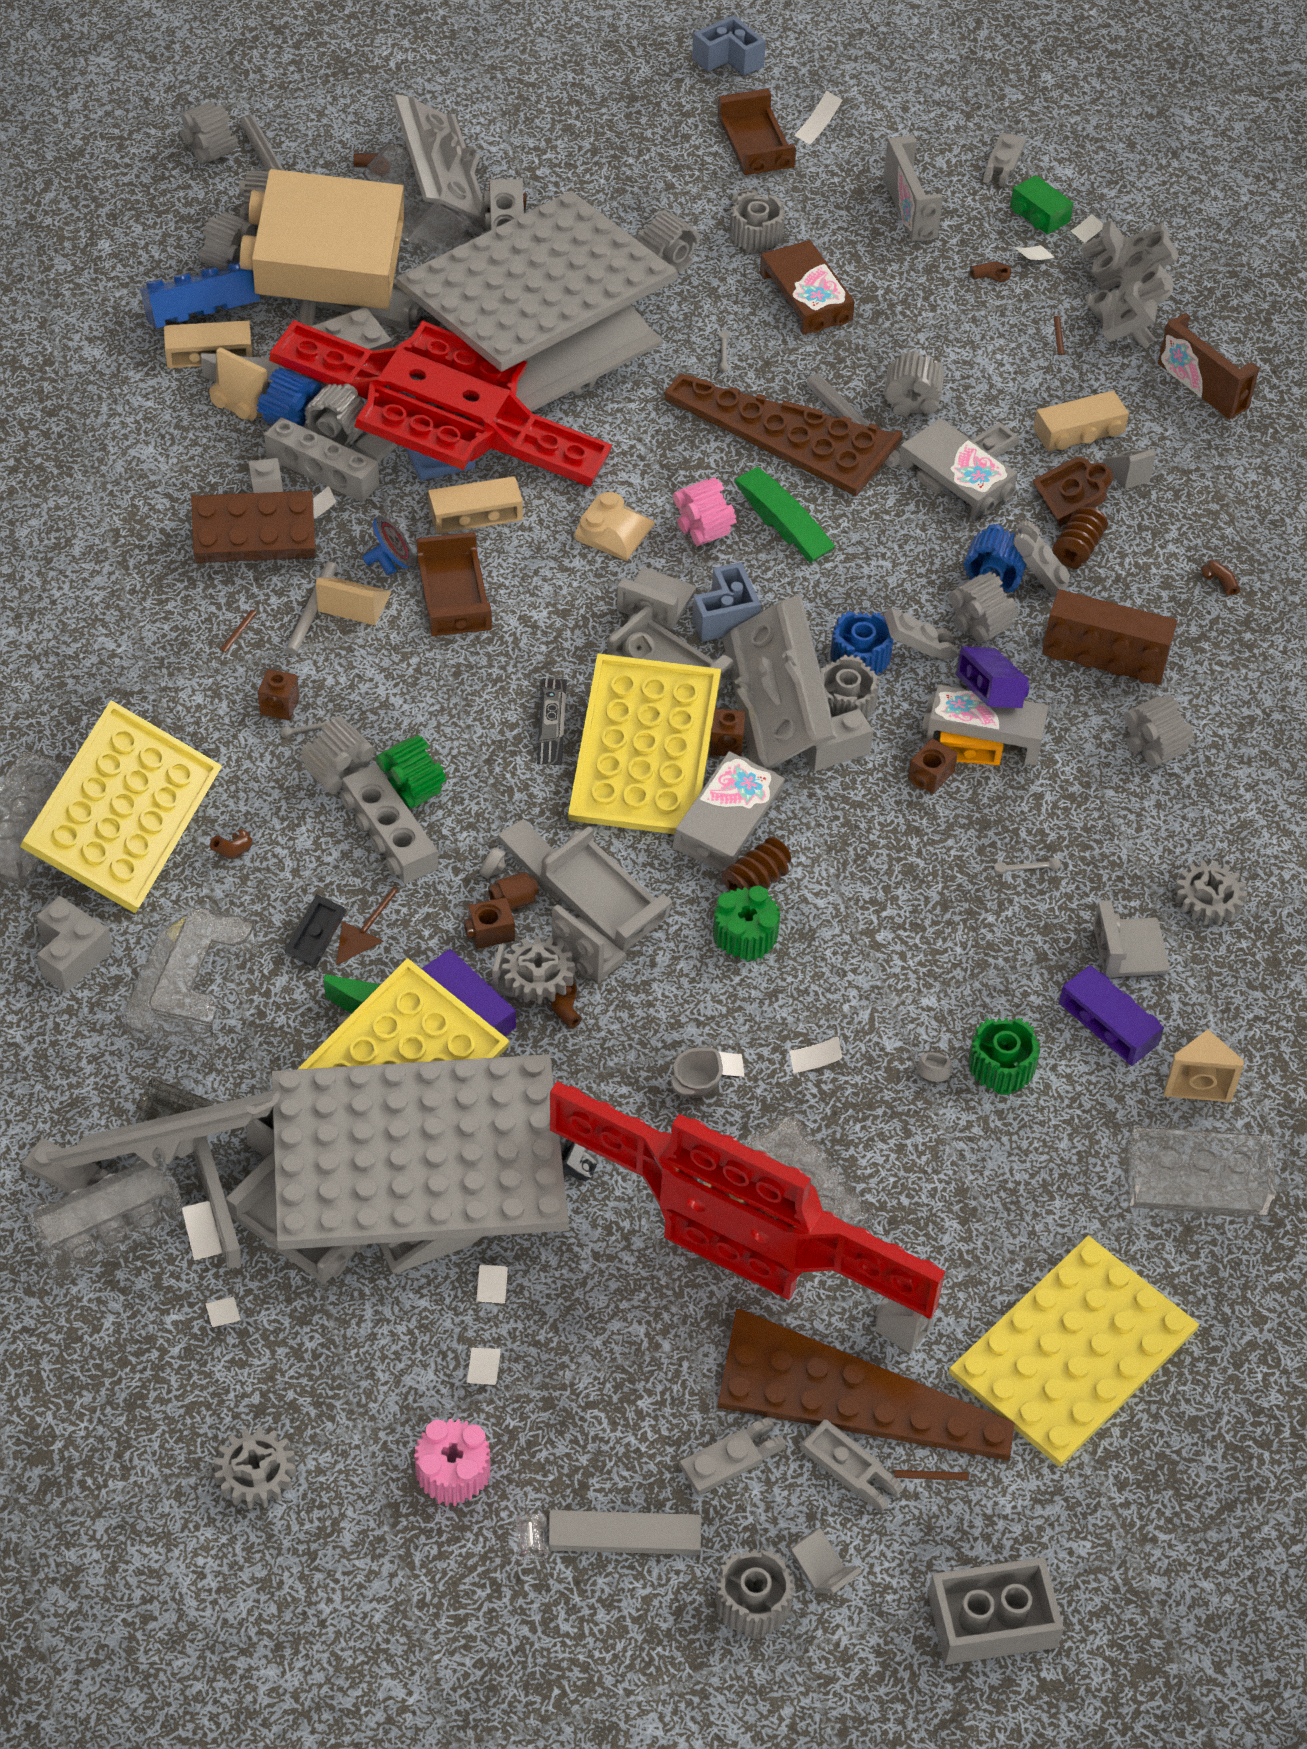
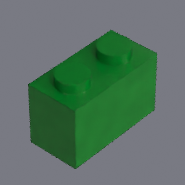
[1010,175,1074,235]

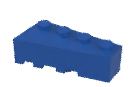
[140,261,261,328]

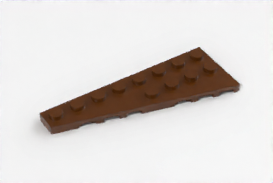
[664,373,903,497]
[717,1309,1014,1461]

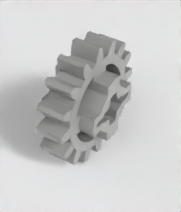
[1174,860,1247,925]
[502,936,575,1004]
[214,1427,296,1509]

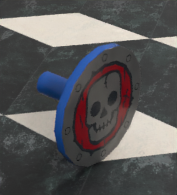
[362,515,414,576]

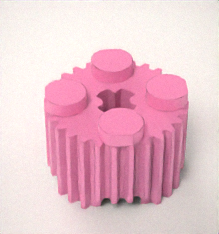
[673,477,737,546]
[414,1419,491,1506]

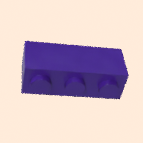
[956,646,1029,708]
[421,949,516,1036]
[1059,965,1164,1066]

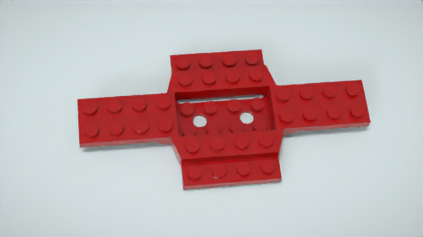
[269,320,612,487]
[550,1081,945,1319]

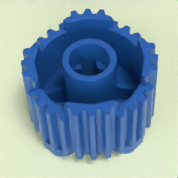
[257,367,321,427]
[963,524,1027,593]
[830,611,894,676]

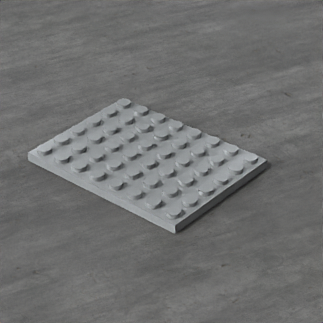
[396,191,678,372]
[272,1054,569,1250]

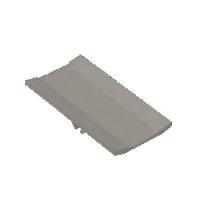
[392,94,487,228]
[516,304,664,412]
[722,595,837,770]
[46,1090,280,1168]

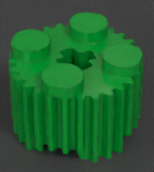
[375,735,447,810]
[713,886,781,962]
[968,1018,1040,1095]

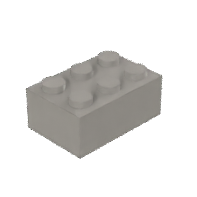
[305,307,392,389]
[927,1557,1064,1665]

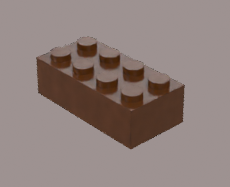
[191,490,316,563]
[1042,589,1178,685]

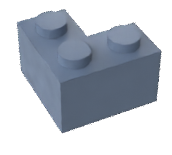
[692,15,766,76]
[692,562,761,642]

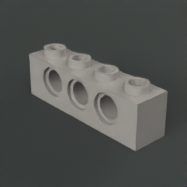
[485,179,524,230]
[264,417,379,503]
[340,764,439,884]

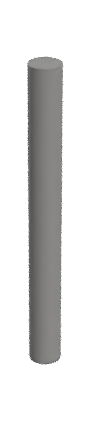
[285,562,337,655]

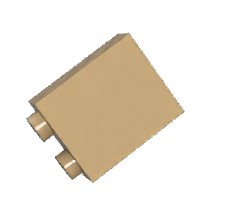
[240,169,404,310]

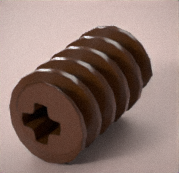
[1052,507,1108,570]
[721,837,791,892]

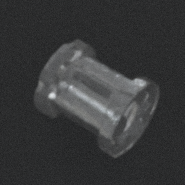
[513,1513,549,1563]

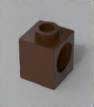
[258,669,300,721]
[710,708,745,756]
[908,738,958,794]
[464,897,515,949]

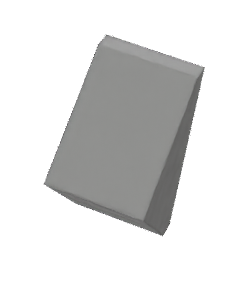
[1103,449,1156,490]

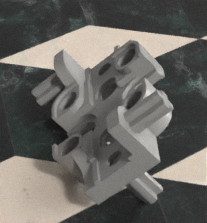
[1081,220,1178,349]

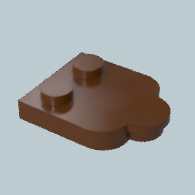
[1032,457,1113,526]

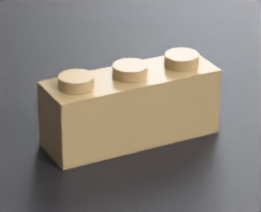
[164,320,252,368]
[1033,390,1129,452]
[428,476,523,534]

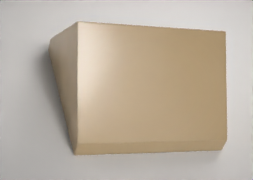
[316,577,391,625]
[1164,1029,1244,1102]

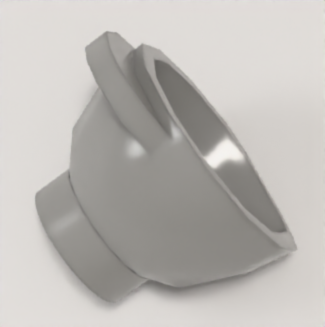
[671,1047,723,1098]

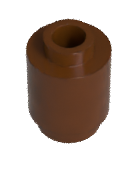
[488,871,539,910]

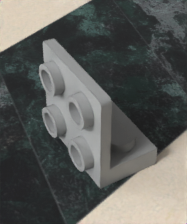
[617,567,696,630]
[1093,901,1170,978]
[552,904,626,983]

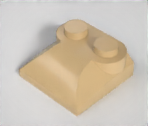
[209,347,268,421]
[575,492,655,561]

